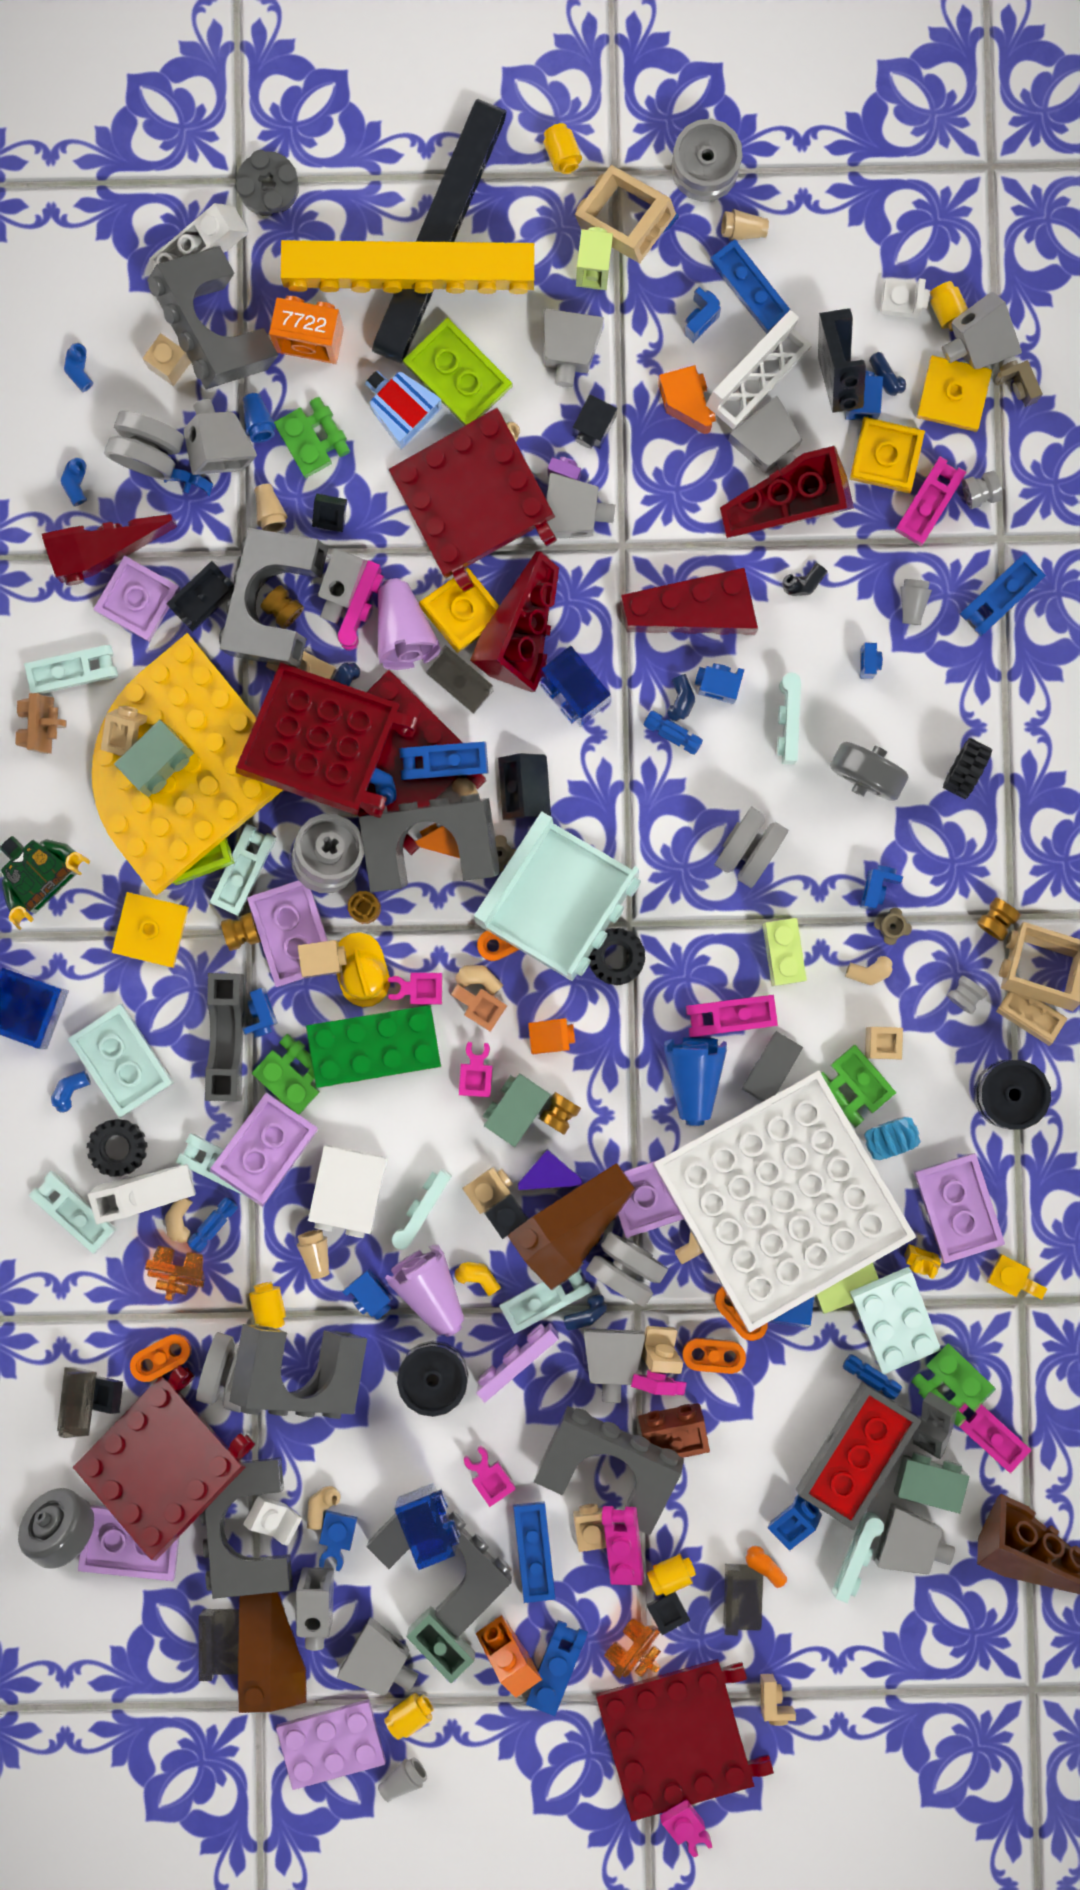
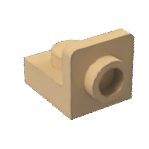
[101,706,147,756]
[462,1166,513,1214]
[641,1326,684,1374]
[573,1504,607,1552]
[760,1674,796,1726]

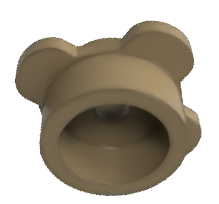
[495,835,516,872]
[874,908,912,945]

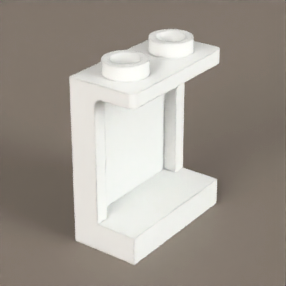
[308,1145,388,1238]

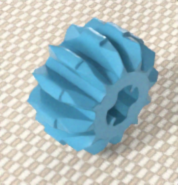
[864,1117,921,1160]

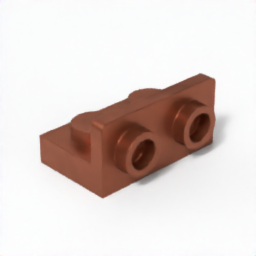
[638,1403,710,1458]

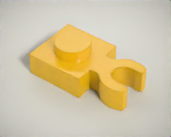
[904,1244,941,1279]

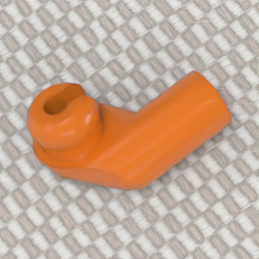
[745,1546,787,1588]

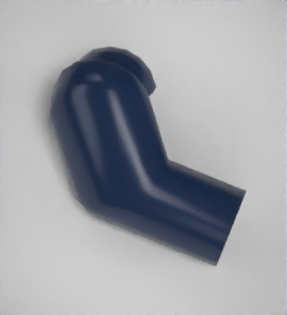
[869,352,906,396]
[333,663,360,686]
[667,674,695,721]
[564,1294,607,1331]

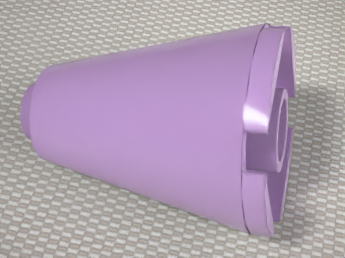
[378,578,441,670]
[385,1245,464,1337]

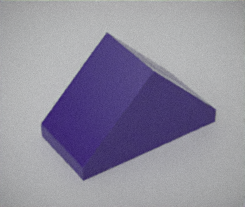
[518,1149,582,1190]

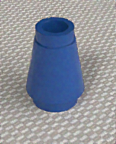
[242,393,276,443]

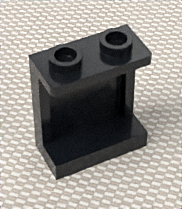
[818,308,866,413]

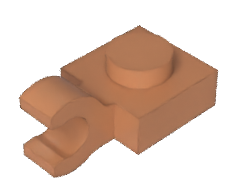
[450,984,508,1032]

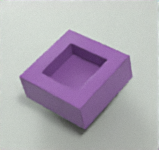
[547,457,581,481]

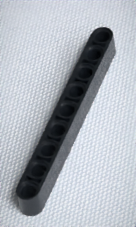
[372,98,507,364]

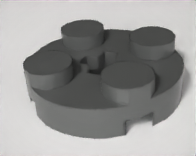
[236,150,299,216]

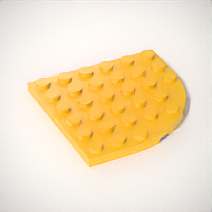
[92,633,283,895]

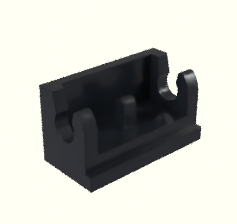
[166,561,235,632]

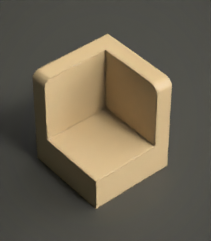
[865,1027,903,1060]

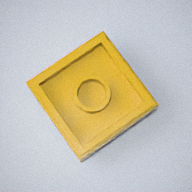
[916,355,992,432]
[849,417,925,493]
[419,567,499,653]
[111,892,189,968]

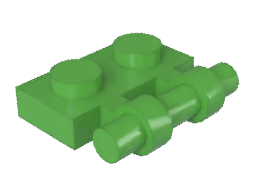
[274,397,350,479]
[251,1034,320,1115]
[821,1045,897,1127]
[911,1343,996,1427]

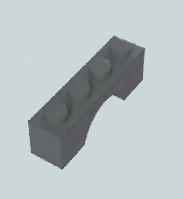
[205,973,245,1101]

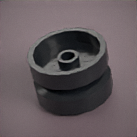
[974,1060,1051,1130]
[397,1340,469,1417]

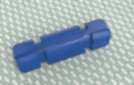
[643,711,703,755]
[187,1197,238,1253]
[842,1354,902,1400]

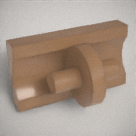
[15,693,67,754]

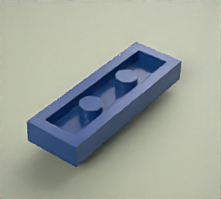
[710,239,791,334]
[513,1501,556,1603]

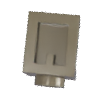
[994,360,1043,407]

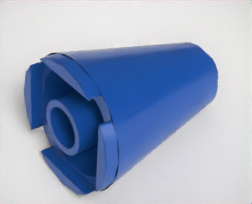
[664,1037,727,1126]

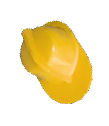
[336,932,390,1007]

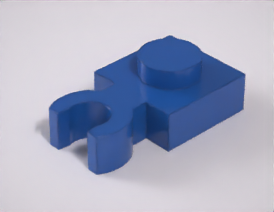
[319,1510,358,1571]

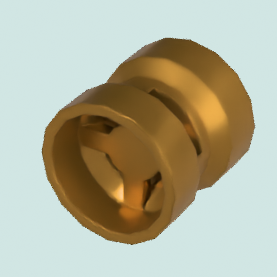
[260,585,304,629]
[348,891,381,924]
[977,897,1021,941]
[221,912,261,951]
[538,1092,581,1135]

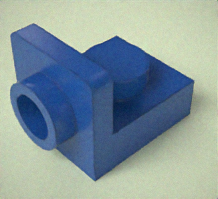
[685,287,721,343]
[860,865,903,910]
[243,988,278,1038]
[767,1495,822,1551]

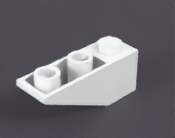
[149,203,249,268]
[88,1164,196,1224]

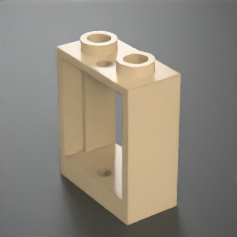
[574,165,676,264]
[999,922,1080,1011]

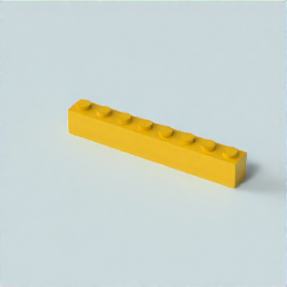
[280,240,535,294]

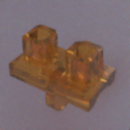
[145,1246,206,1302]
[604,1618,661,1679]

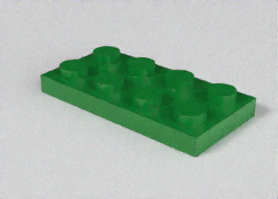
[305,1005,441,1088]

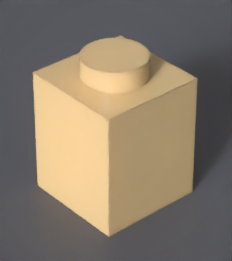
[142,333,191,386]
[297,940,347,978]

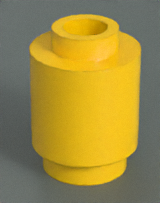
[543,123,582,174]
[930,281,968,331]
[249,1282,286,1329]
[647,1553,697,1596]
[384,1693,434,1740]

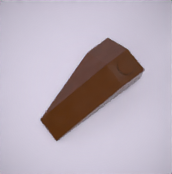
[507,1163,636,1290]
[977,1494,1080,1594]
[238,1592,307,1713]

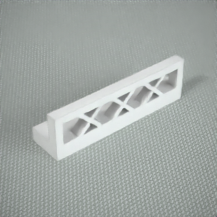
[706,310,813,430]

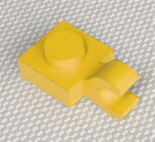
[986,1254,1047,1300]

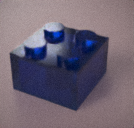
[540,645,611,727]
[0,967,69,1049]
[394,1483,461,1571]

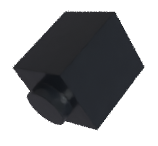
[572,394,618,449]
[484,1194,529,1239]

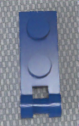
[960,553,1046,636]
[399,741,489,780]
[526,1620,588,1716]

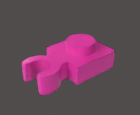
[388,973,443,1005]
[459,1042,493,1097]
[631,1370,687,1396]
[464,1446,516,1507]
[660,1799,712,1858]

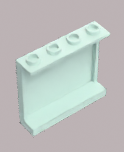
[474,811,641,981]

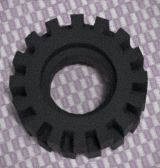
[943,738,993,799]
[588,928,646,985]
[86,1119,148,1177]

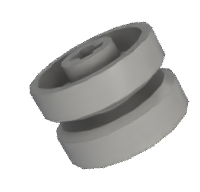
[671,119,743,202]
[104,411,185,480]
[714,806,789,889]
[291,814,364,893]
[586,1232,668,1307]
[196,1332,241,1413]

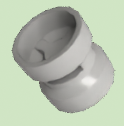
[962,470,1002,510]

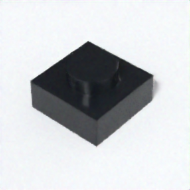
[312,494,347,532]
[87,1376,123,1414]
[647,1592,690,1635]

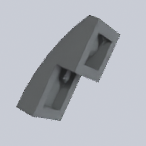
[742,1031,803,1102]
[913,1392,957,1459]

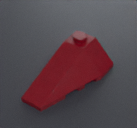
[720,446,854,538]
[42,514,177,586]
[470,551,559,692]

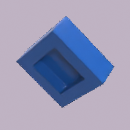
[860,642,883,679]

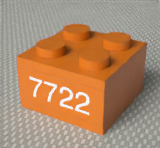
[269,296,344,364]

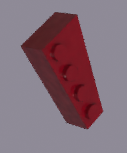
[620,568,758,635]

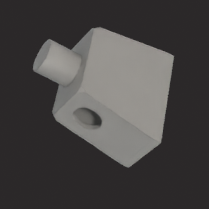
[942,292,1022,369]
[544,309,604,387]
[728,396,802,473]
[184,399,257,475]
[547,473,616,539]
[318,548,368,624]
[583,1328,645,1403]
[874,1503,955,1575]
[296,1567,334,1651]
[337,1617,419,1696]

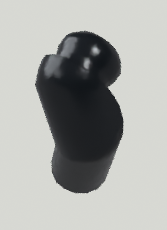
[782,563,828,596]

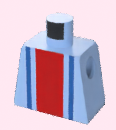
[365,371,442,450]

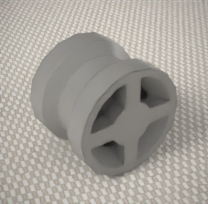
[947,976,987,1014]

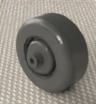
[830,742,909,801]
[18,1488,94,1569]

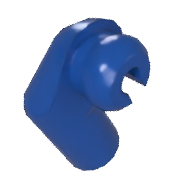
[64,343,94,393]
[61,457,87,507]
[370,768,397,806]
[51,1070,91,1113]

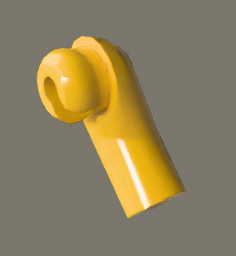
[454,1262,501,1297]

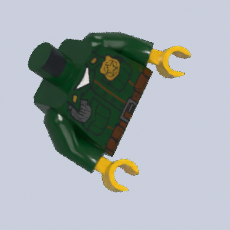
[0,836,90,930]

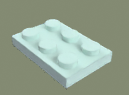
[68,1004,174,1118]
[850,1267,941,1374]

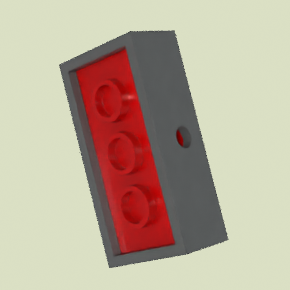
[796,1381,922,1530]

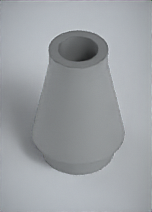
[900,579,932,625]
[378,1757,427,1802]

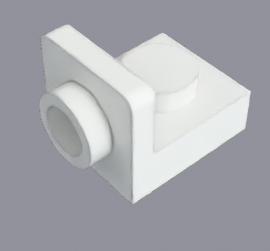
[881,278,930,318]
[243,1496,302,1546]

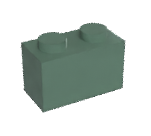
[114,720,194,797]
[482,1073,551,1147]
[893,1452,970,1514]
[406,1606,475,1684]

